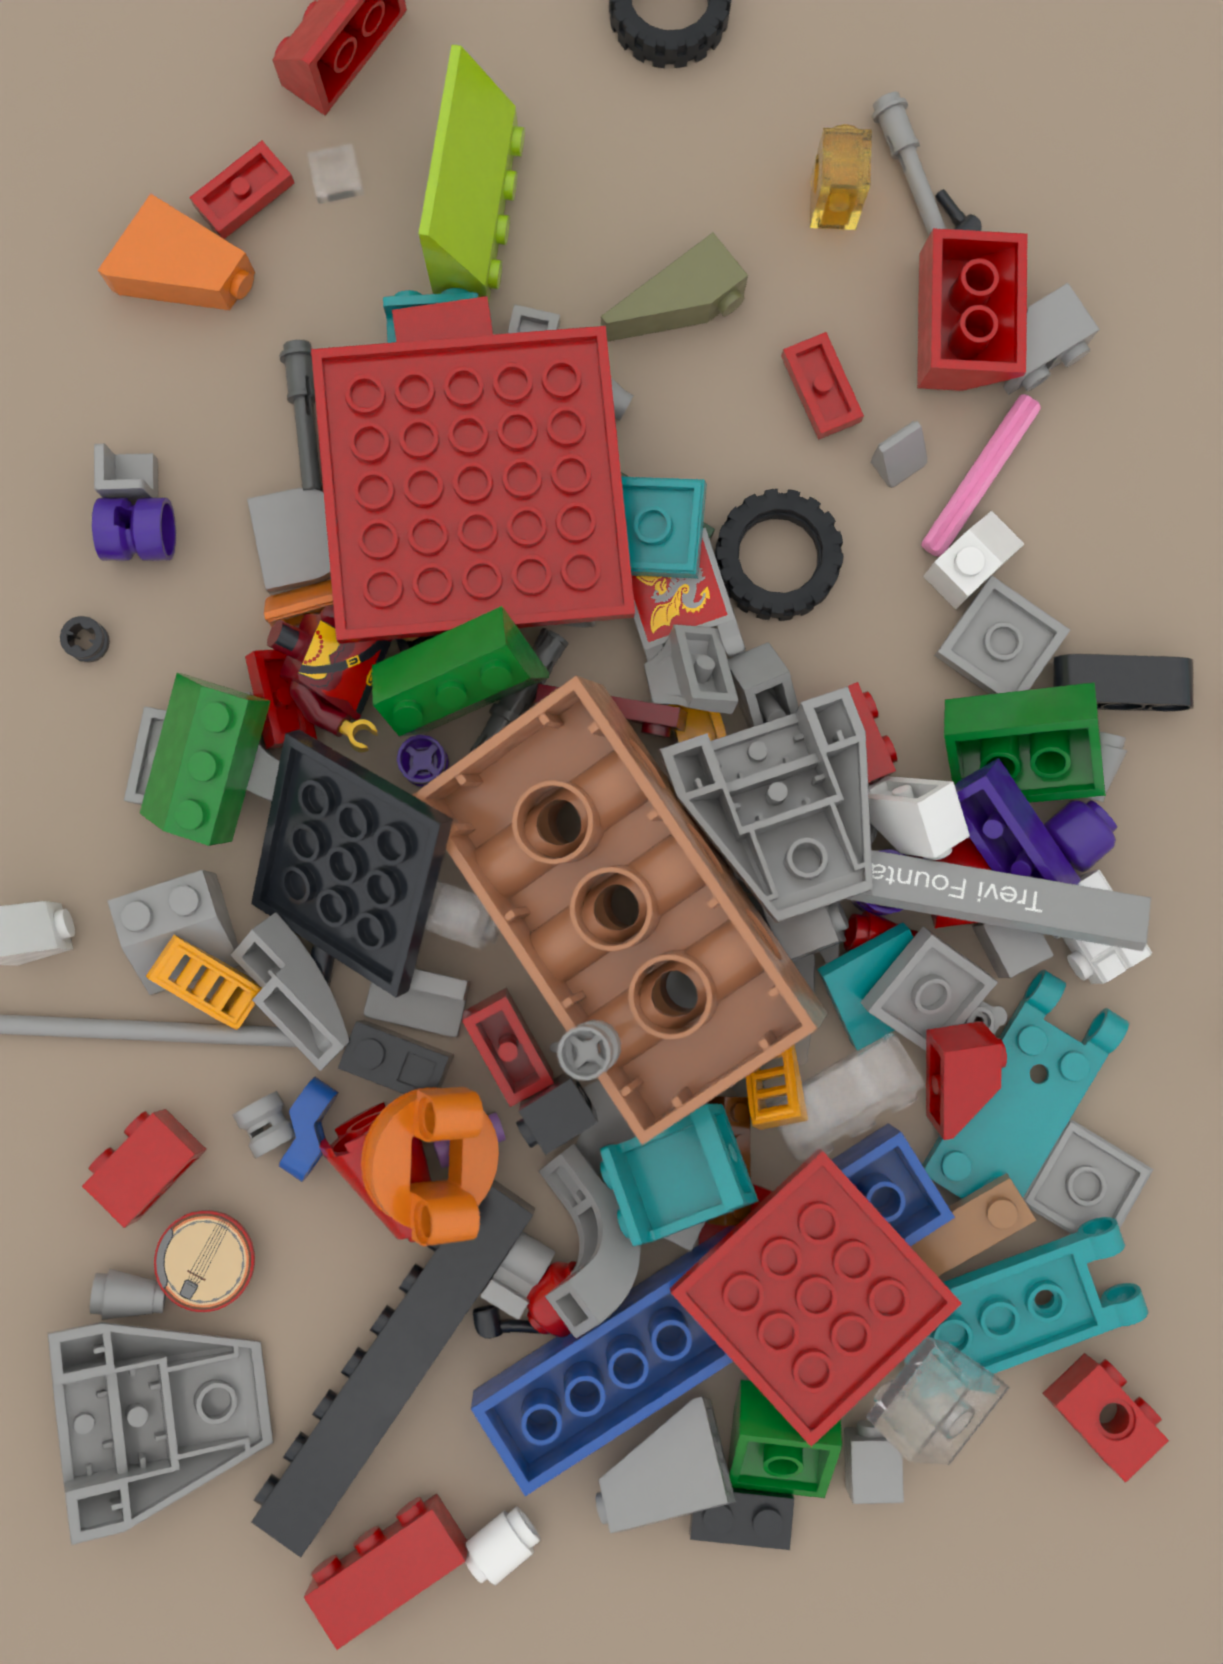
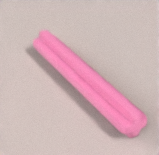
[921,394,1041,557]

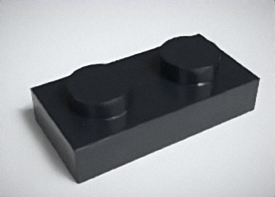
[689,1488,794,1550]

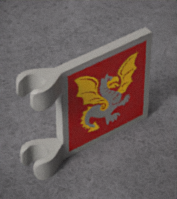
[631,528,745,661]

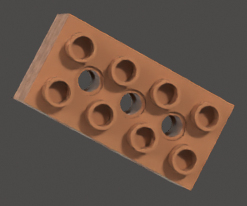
[413,675,828,1145]

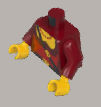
[267,605,418,753]

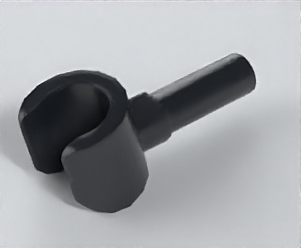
[935,189,982,231]
[473,1305,541,1339]

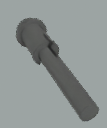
[279,340,321,491]

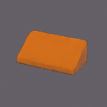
[264,579,333,627]

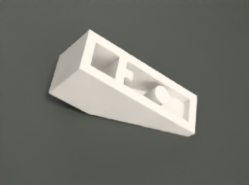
[0,901,75,966]

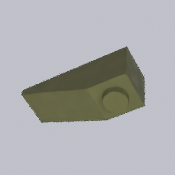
[601,232,748,342]

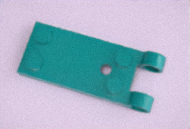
[922,969,1129,1199]
[906,1217,1149,1400]

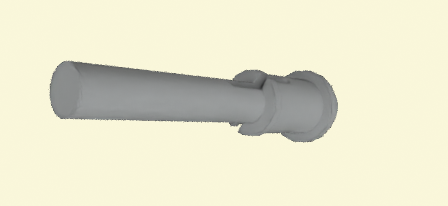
[872,92,946,235]

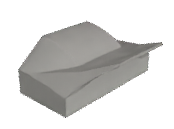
[644,625,739,714]

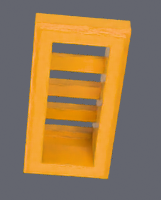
[146,934,262,1030]
[746,1044,809,1130]

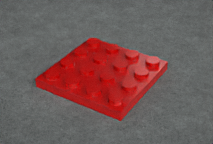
[669,1148,962,1447]

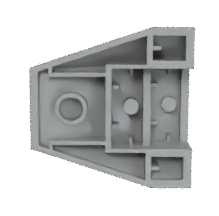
[659,686,873,923]
[48,1322,273,1545]

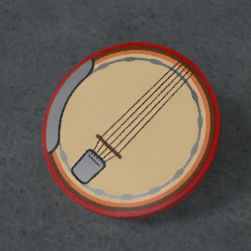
[154,1210,255,1312]

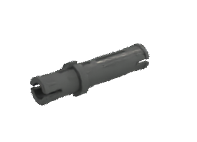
[470,628,569,752]

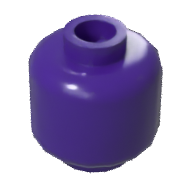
[1044,800,1117,872]

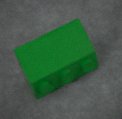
[372,606,549,737]
[140,673,271,846]
[944,682,1106,803]

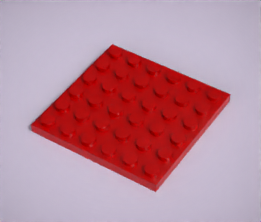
[311,326,635,644]

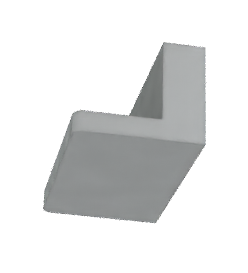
[364,968,471,1037]

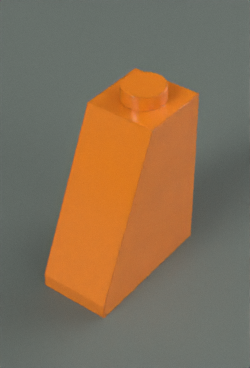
[97,194,255,311]

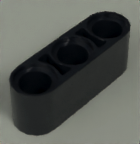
[1053,654,1194,712]

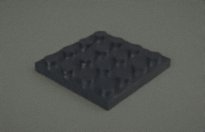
[251,730,453,998]

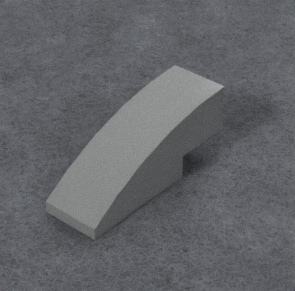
[230,912,350,1071]

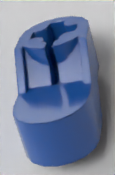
[278,1076,339,1182]

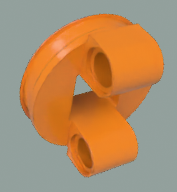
[361,1087,499,1246]

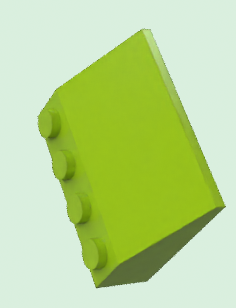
[418,44,525,303]

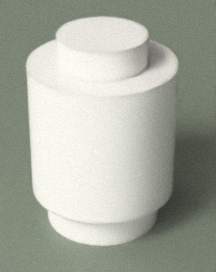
[465,1506,541,1585]

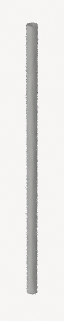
[0,1014,296,1047]

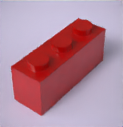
[304,1494,468,1650]

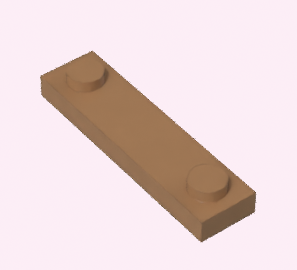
[910,1173,1036,1277]

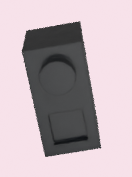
[338,1020,454,1094]
[516,1072,598,1155]

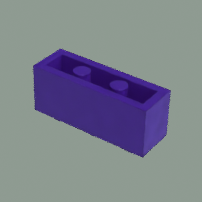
[955,758,1081,885]

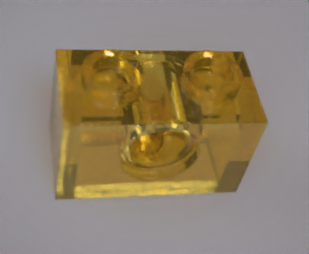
[810,124,872,230]

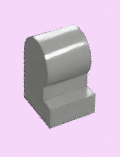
[480,1231,556,1320]

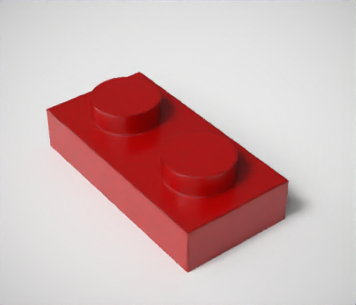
[189,140,295,239]
[781,332,864,440]
[245,649,317,749]

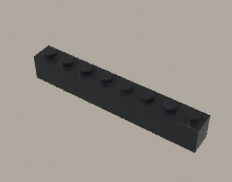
[251,1180,535,1558]

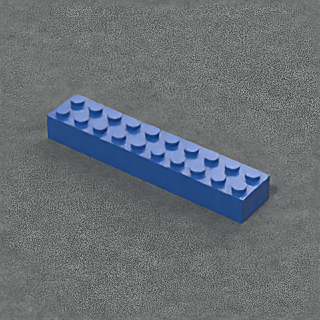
[471,1123,955,1496]

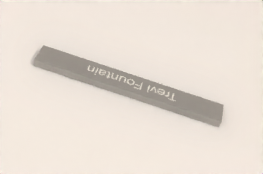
[734,850,1151,951]

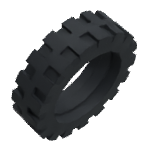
[609,0,731,68]
[715,489,844,621]

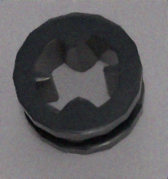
[60,616,110,663]

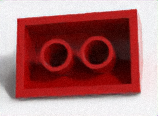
[272,0,407,116]
[917,228,1028,391]

